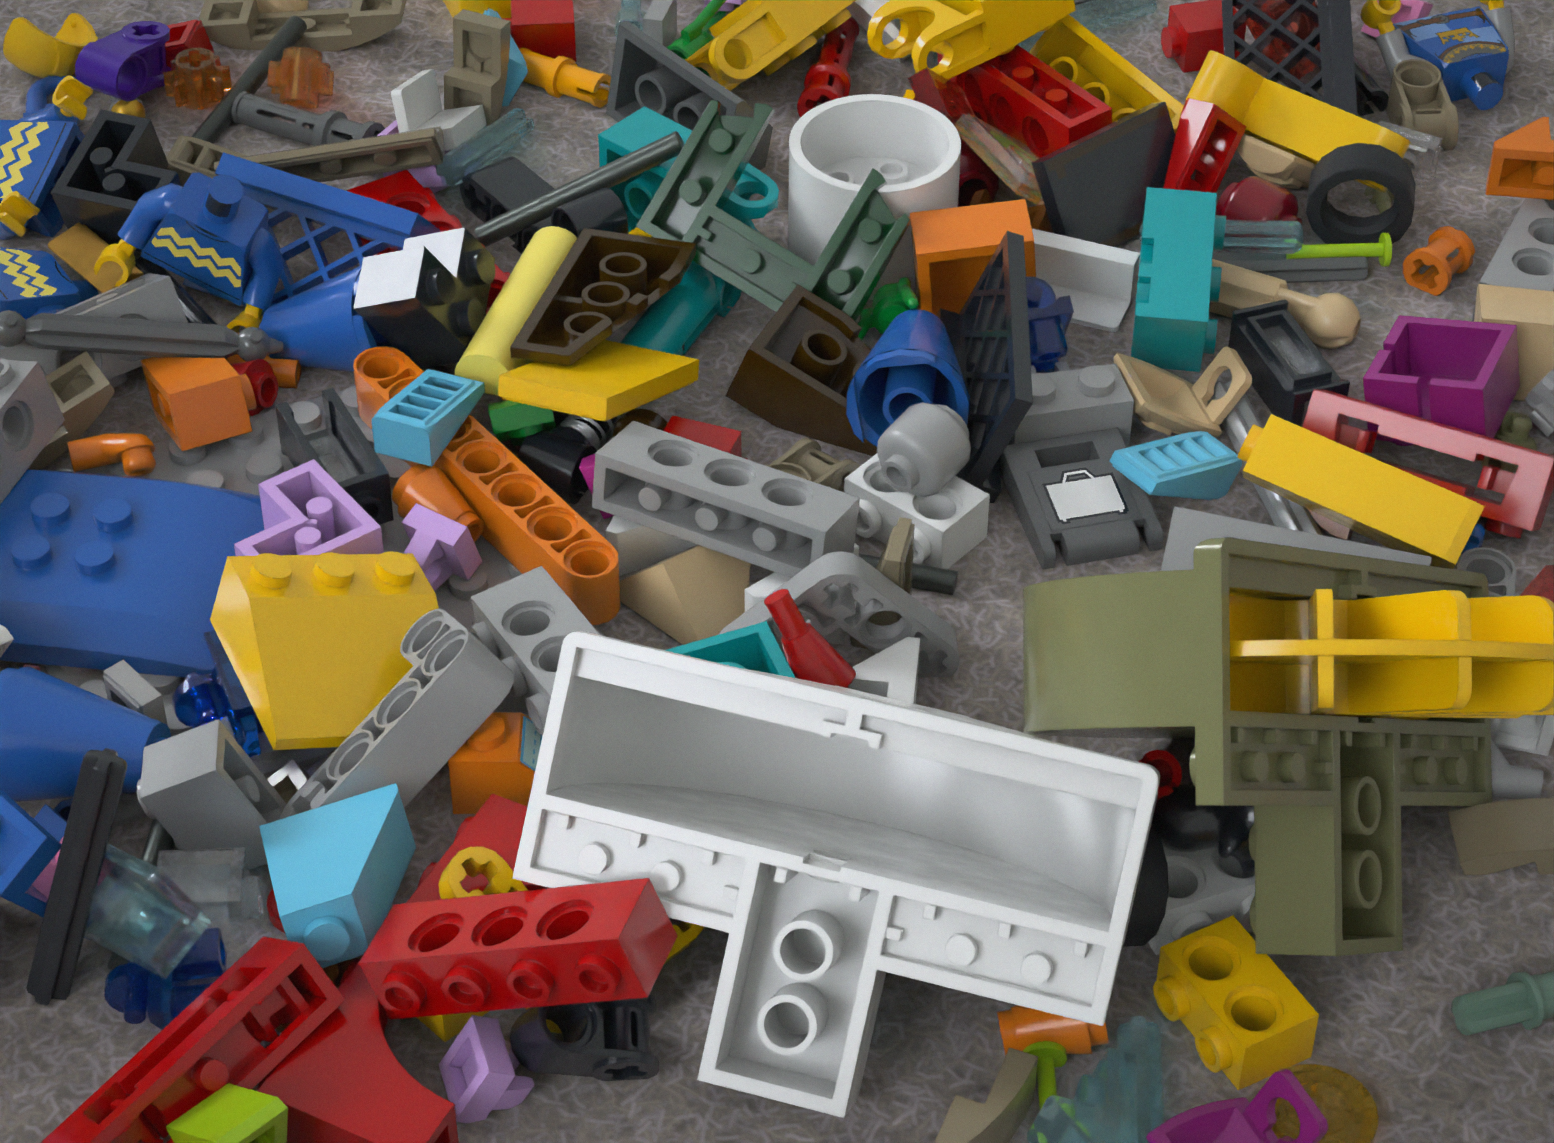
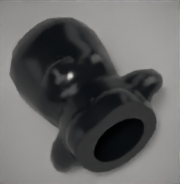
[1152,784,1255,874]

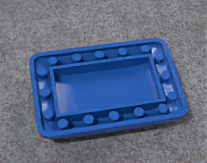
[0,470,264,679]

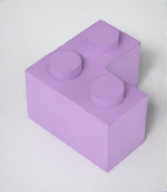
[234,459,384,556]

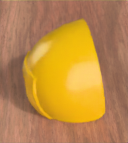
[3,13,98,78]

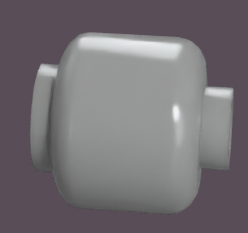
[877,402,971,497]

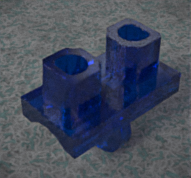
[1026,277,1074,373]
[172,630,264,757]
[104,910,227,1031]

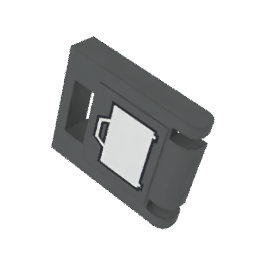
[999,427,1164,569]

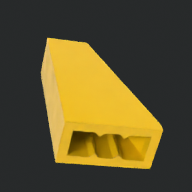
[1237,414,1485,569]

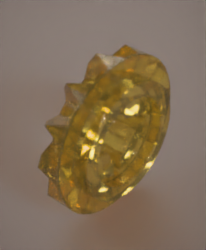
[1262,1064,1379,1143]

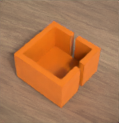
[909,199,1039,334]

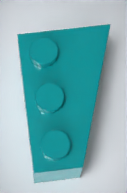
[1131,187,1226,372]

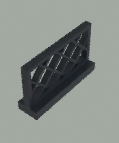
[1222,0,1358,116]
[936,231,1033,503]

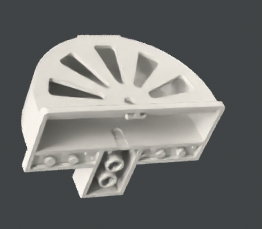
[512,631,1160,1118]

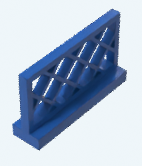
[183,152,440,313]

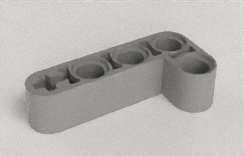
[279,608,514,820]

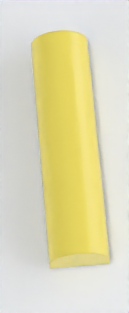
[454,226,577,396]

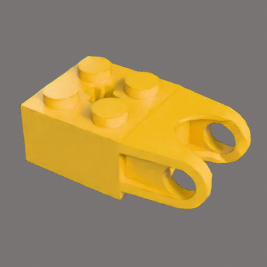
[685,0,856,91]
[867,0,1076,83]

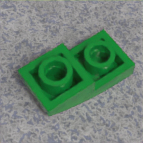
[488,400,556,446]

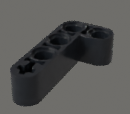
[459,156,628,254]

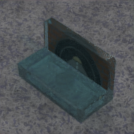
[85,844,212,979]

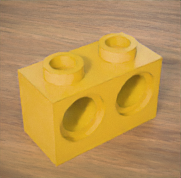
[1153,915,1319,1091]

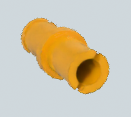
[519,48,611,108]

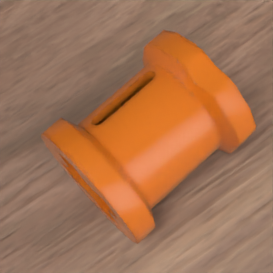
[1403,226,1475,296]

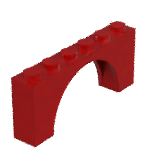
[257,793,548,1143]

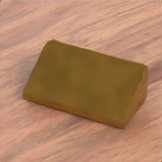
[47,222,144,293]

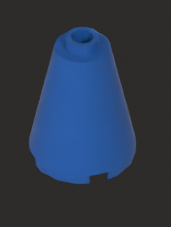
[259,265,394,373]
[846,309,970,447]
[0,667,171,802]

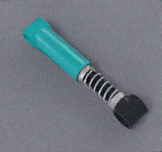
[517,261,742,504]

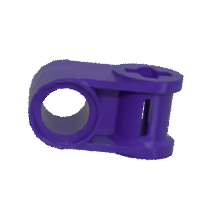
[75,21,173,102]

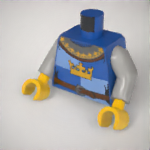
[1360,0,1515,110]

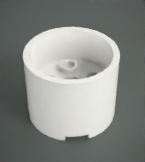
[788,94,961,300]

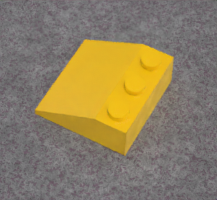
[210,551,439,750]

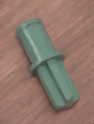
[1451,971,1554,1035]

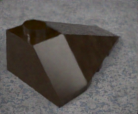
[510,228,696,366]
[725,284,877,456]

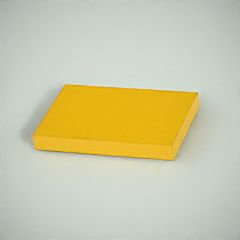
[498,340,699,422]

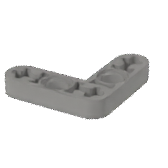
[718,551,960,677]

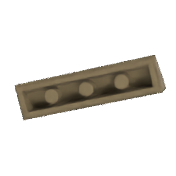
[214,126,446,183]

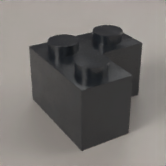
[51,109,183,252]
[353,227,495,369]

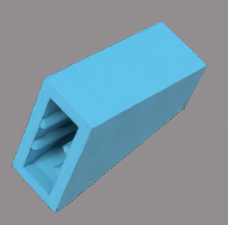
[259,783,416,968]

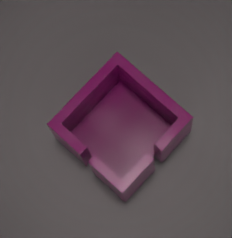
[1363,315,1520,446]

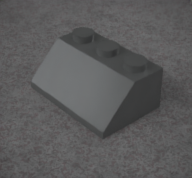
[606,21,773,170]

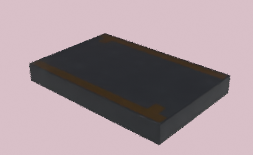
[1031,102,1189,247]

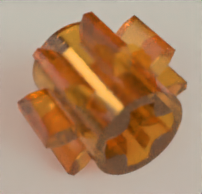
[267,47,334,108]
[163,48,232,110]

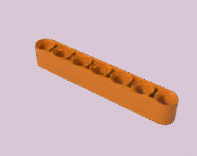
[353,346,620,625]

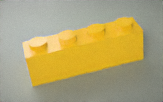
[1029,15,1195,171]

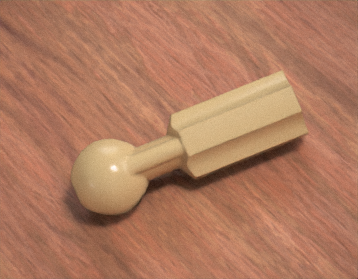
[1209,259,1361,349]

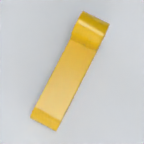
[1185,50,1411,193]

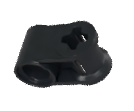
[510,994,659,1081]

